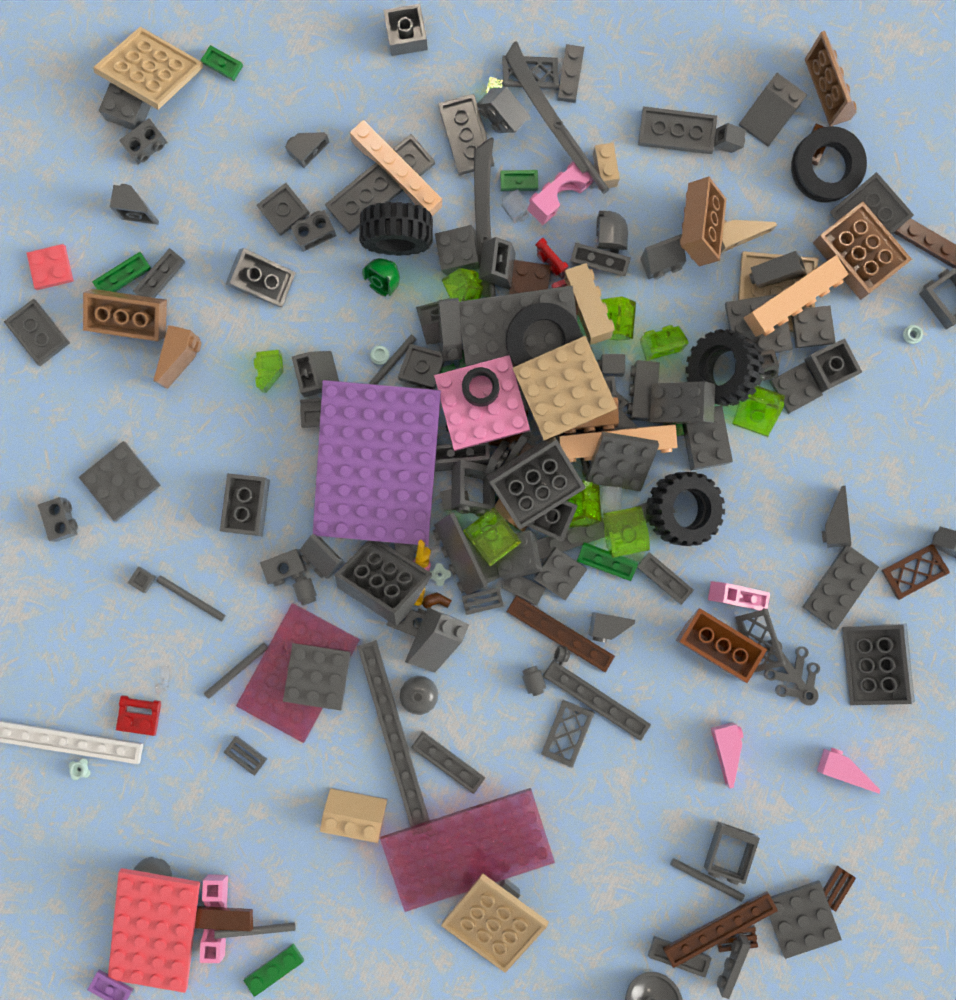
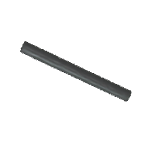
[368,334,417,385]
[156,575,226,622]
[204,643,268,699]
[670,858,745,902]
[214,922,296,939]

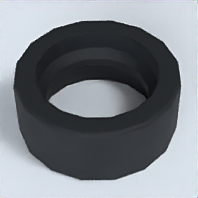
[462,367,500,407]

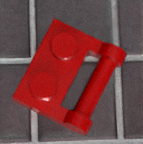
[535,237,569,279]
[116,695,161,736]

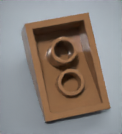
[153,325,201,389]

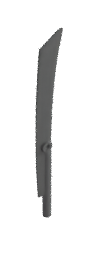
[505,41,609,194]
[474,138,496,298]

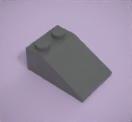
[739,73,807,147]
[225,248,296,307]
[405,607,469,672]

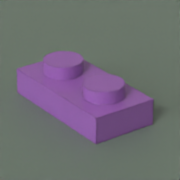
[87,969,134,1000]

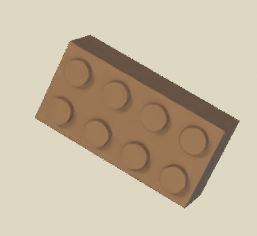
[680,176,727,266]
[83,289,167,341]

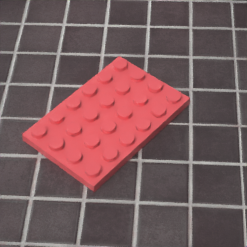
[108,868,200,993]

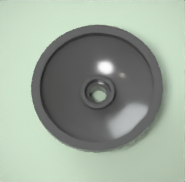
[625,972,683,1000]

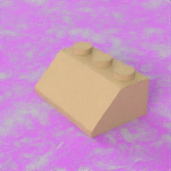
[319,788,387,843]

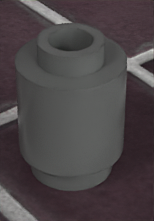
[292,576,317,606]
[522,666,546,696]

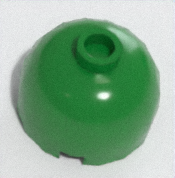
[362,258,400,297]

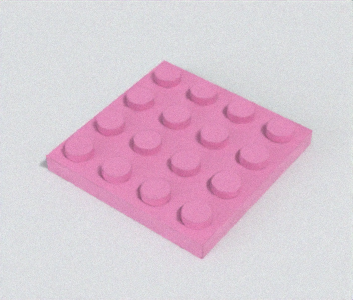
[434,355,530,451]

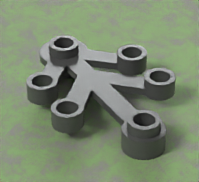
[764,640,820,705]

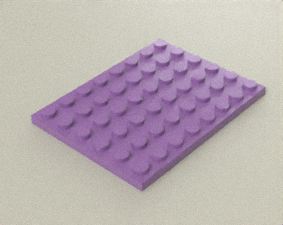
[313,380,441,546]

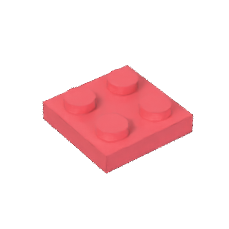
[27,244,74,290]

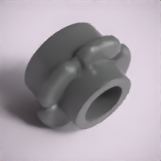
[554,646,570,665]

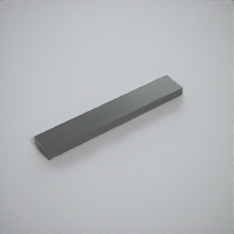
[543,660,651,741]

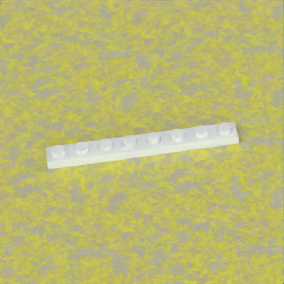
[0,721,143,764]

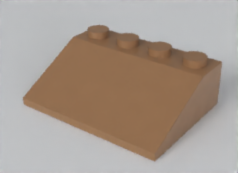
[805,31,857,126]
[813,202,912,300]

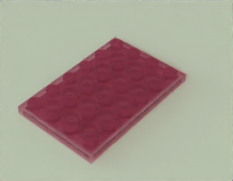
[236,603,360,743]

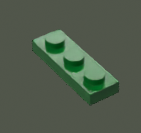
[92,252,152,292]
[577,542,638,581]
[243,943,304,997]

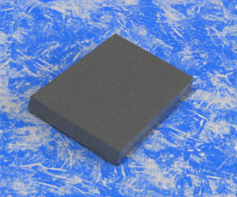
[4,299,70,366]

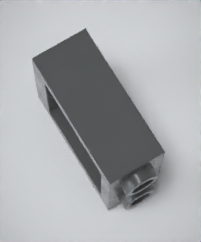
[919,267,956,330]
[451,460,495,517]
[704,821,760,885]

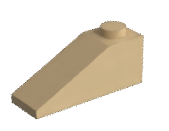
[721,220,777,253]

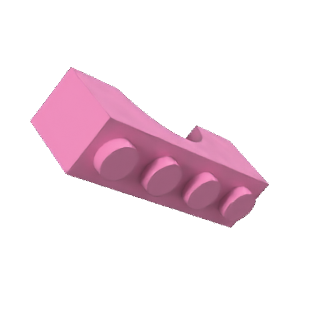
[527,161,594,225]
[200,874,228,963]

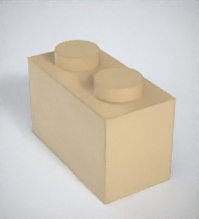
[593,142,620,190]

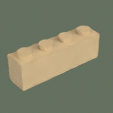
[564,263,615,345]

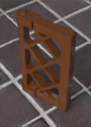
[881,544,950,600]

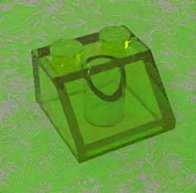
[442,268,484,302]
[601,296,636,341]
[640,325,689,361]
[732,385,785,437]
[568,480,602,528]
[603,506,650,558]
[463,507,522,566]

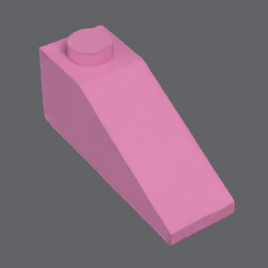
[708,581,770,610]
[711,722,743,788]
[817,748,880,794]

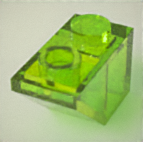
[253,350,284,393]

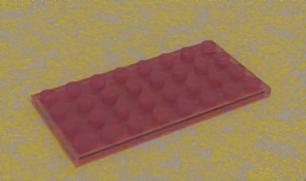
[380,788,555,912]

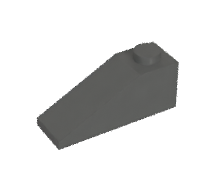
[439,298,462,361]
[822,486,851,548]

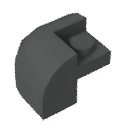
[596,210,628,254]

